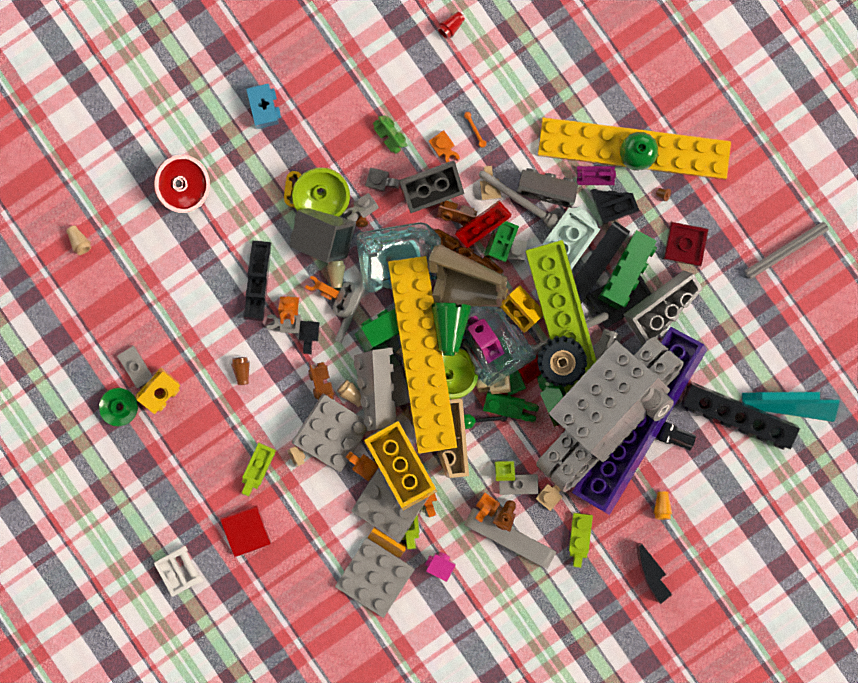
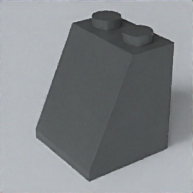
[289,208,356,263]

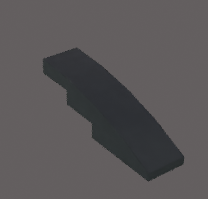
[244,240,271,321]

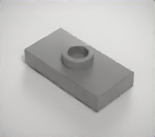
[117,346,153,389]
[499,474,538,495]

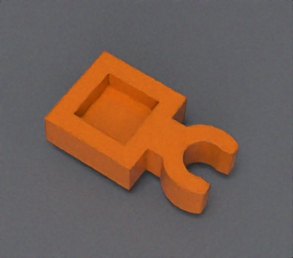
[428,130,460,163]
[278,296,299,324]

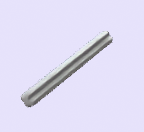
[745,222,829,279]

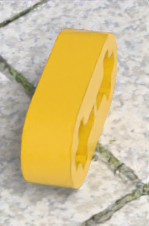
[284,171,301,208]

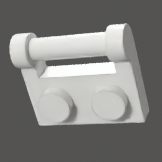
[154,546,204,597]

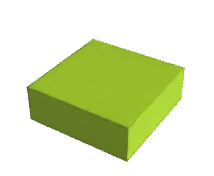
[495,461,515,481]

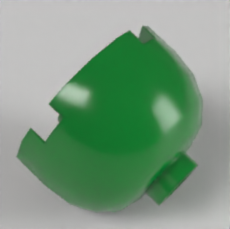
[620,132,658,171]

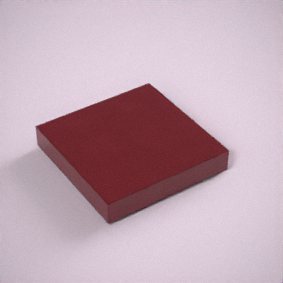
[663,222,709,267]

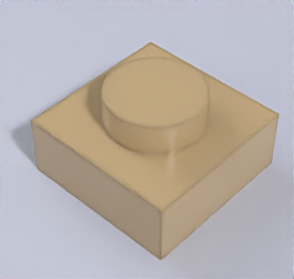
[287,446,306,467]

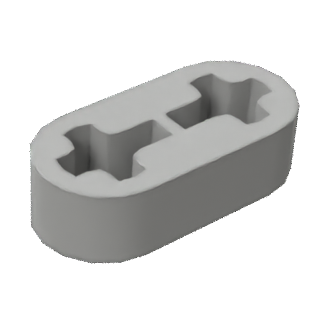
[333,282,360,318]

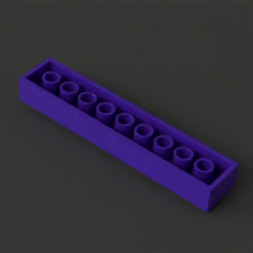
[572,326,708,515]

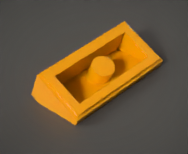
[368,527,407,558]

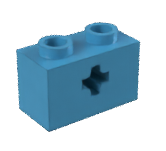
[246,83,281,129]

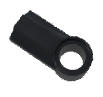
[655,421,696,451]

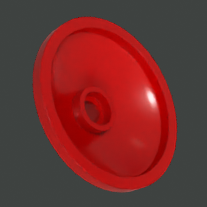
[154,155,210,213]

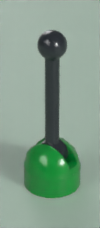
[464,414,508,429]

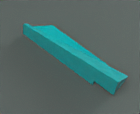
[742,392,840,422]

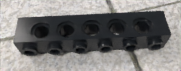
[682,381,800,450]

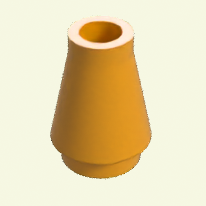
[653,491,672,520]

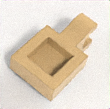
[480,166,501,201]
[476,371,511,394]
[535,484,563,511]

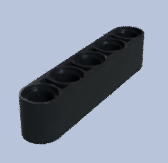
[574,221,630,304]

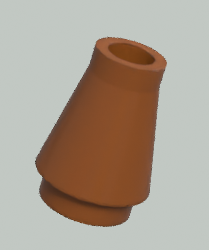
[231,357,250,386]

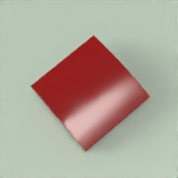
[221,505,271,557]

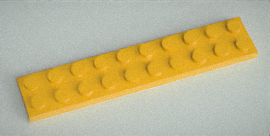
[538,117,731,180]
[388,256,457,454]

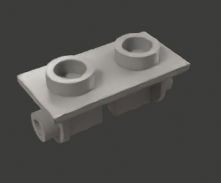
[594,329,622,360]

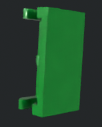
[483,221,519,262]

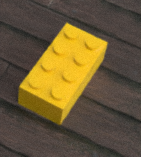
[364,421,437,511]

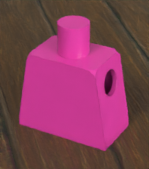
[467,316,504,363]

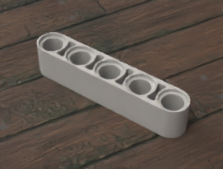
[464,508,556,569]

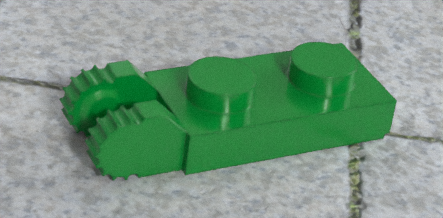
[483,391,539,422]

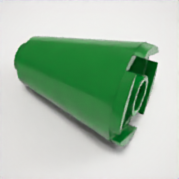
[432,303,471,356]

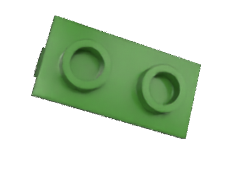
[373,115,408,154]

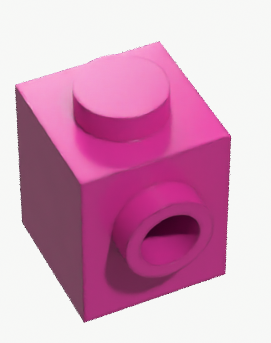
[425,552,456,582]

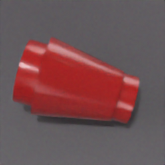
[437,12,465,39]

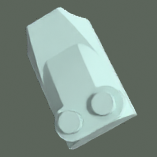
[541,207,600,270]

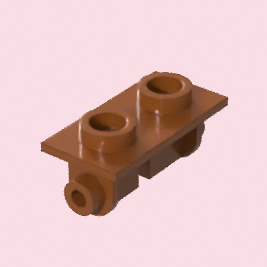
[437,200,478,226]
[308,362,334,400]
[493,500,516,532]

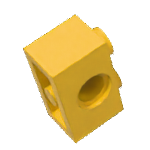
[501,285,543,333]
[135,367,180,415]

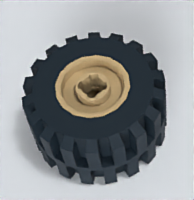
[537,336,587,387]

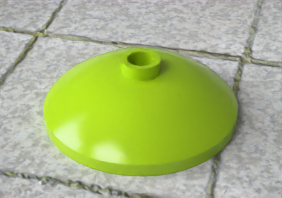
[292,168,350,217]
[442,348,478,399]

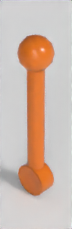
[464,112,486,148]

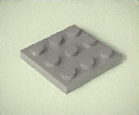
[292,394,367,472]
[351,468,429,543]
[335,537,415,618]

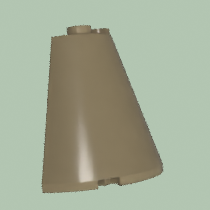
[429,244,508,307]

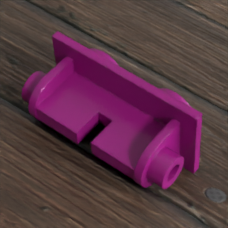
[577,166,616,185]

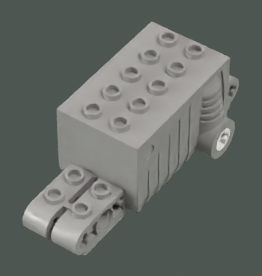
[536,337,684,492]

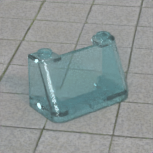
[357,222,441,292]
[463,306,536,386]

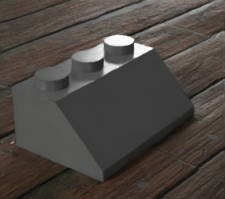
[399,160,465,213]
[516,168,578,208]

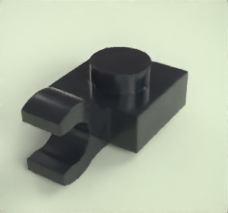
[299,321,320,355]

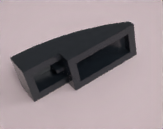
[636,542,672,604]

